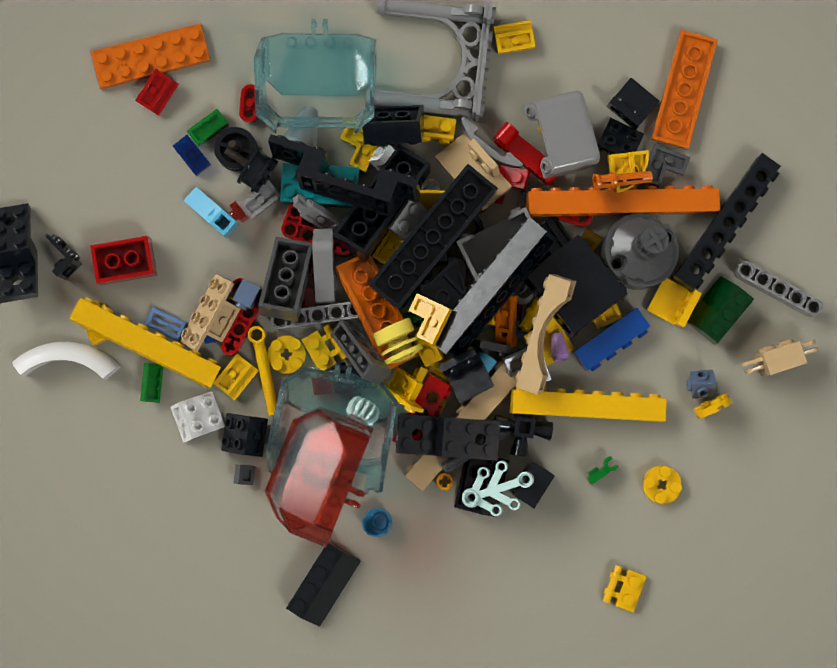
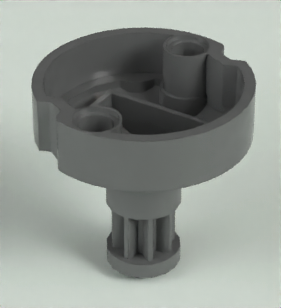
[601,213,679,290]

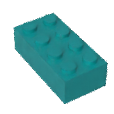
[280,163,360,208]

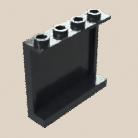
[524,235,628,339]

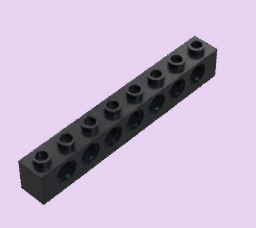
[672,153,781,291]

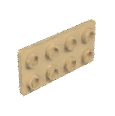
[435,134,511,211]
[180,274,240,351]

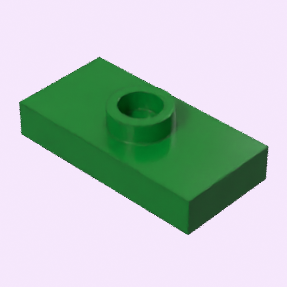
[187,109,229,147]
[140,363,163,403]

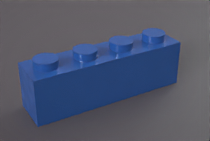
[573,308,651,372]

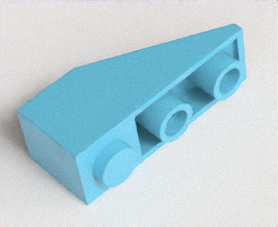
[184,187,239,239]

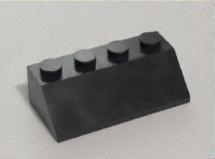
[286,541,361,627]

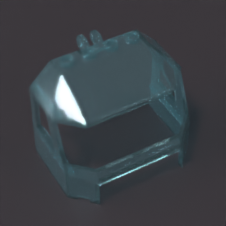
[254,19,376,135]

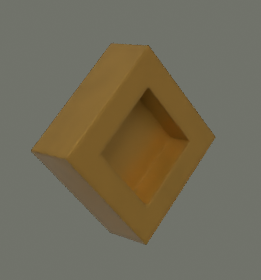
[581,228,603,252]

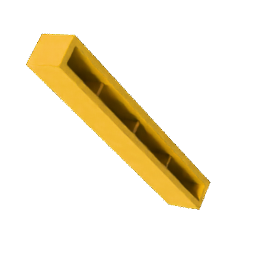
[69,297,221,389]
[510,387,667,422]

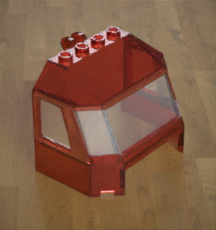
[264,406,374,547]

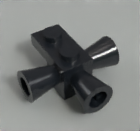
[494,413,553,457]

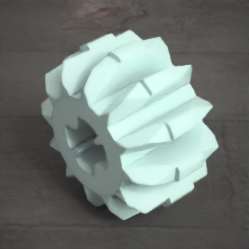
[346,396,380,426]

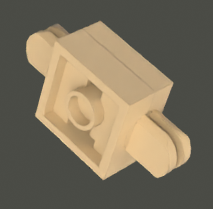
[742,339,819,376]

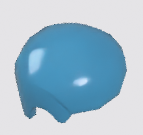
[362,508,392,537]

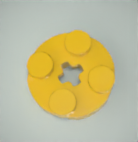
[267,335,306,374]
[693,392,733,419]
[643,466,682,504]

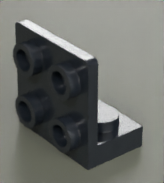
[606,78,659,130]
[45,233,82,280]
[439,347,494,403]
[221,413,268,457]

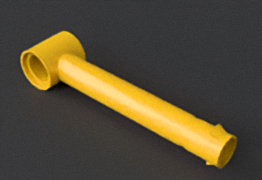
[248,326,280,416]

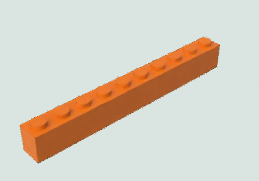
[526,185,720,217]

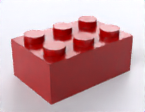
[90,236,157,285]

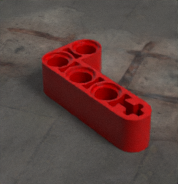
[493,122,559,187]
[281,203,352,257]
[221,278,262,356]

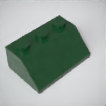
[687,276,754,344]

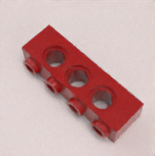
[392,372,452,443]

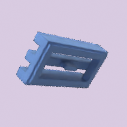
[145,307,188,341]

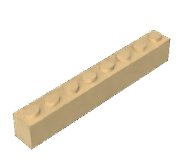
[405,360,517,491]

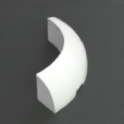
[12,342,121,379]

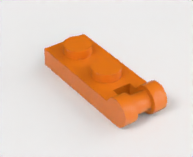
[495,294,518,347]

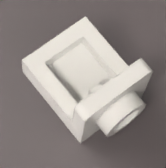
[369,145,395,171]

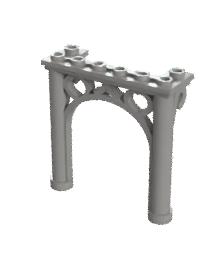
[365,0,496,122]

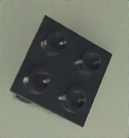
[597,117,644,155]

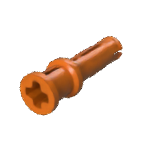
[592,170,653,191]

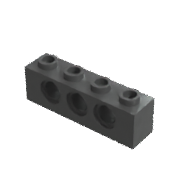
[330,320,390,385]

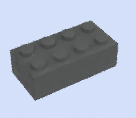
[258,237,313,322]

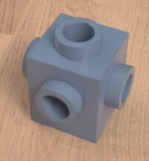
[686,370,717,399]

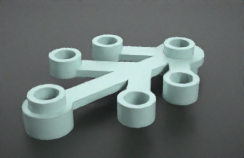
[462,461,534,516]

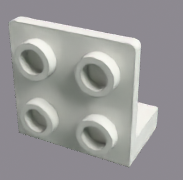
[170,392,225,443]

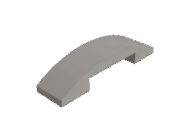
[461,116,523,169]

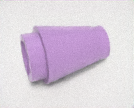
[551,332,570,362]

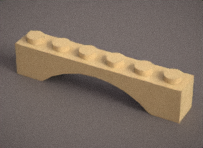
[515,274,576,395]

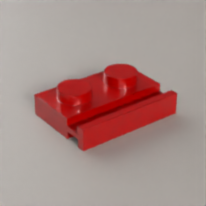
[135,68,179,116]

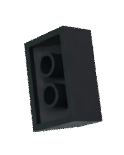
[362,105,424,146]
[454,458,509,517]

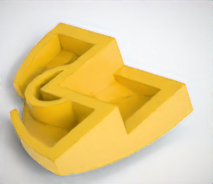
[607,150,649,193]

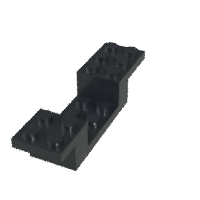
[268,134,420,218]

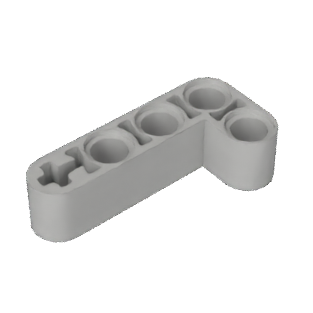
[312,229,336,305]

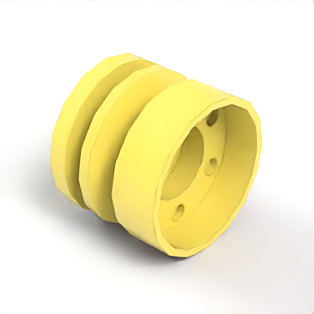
[372,318,423,365]

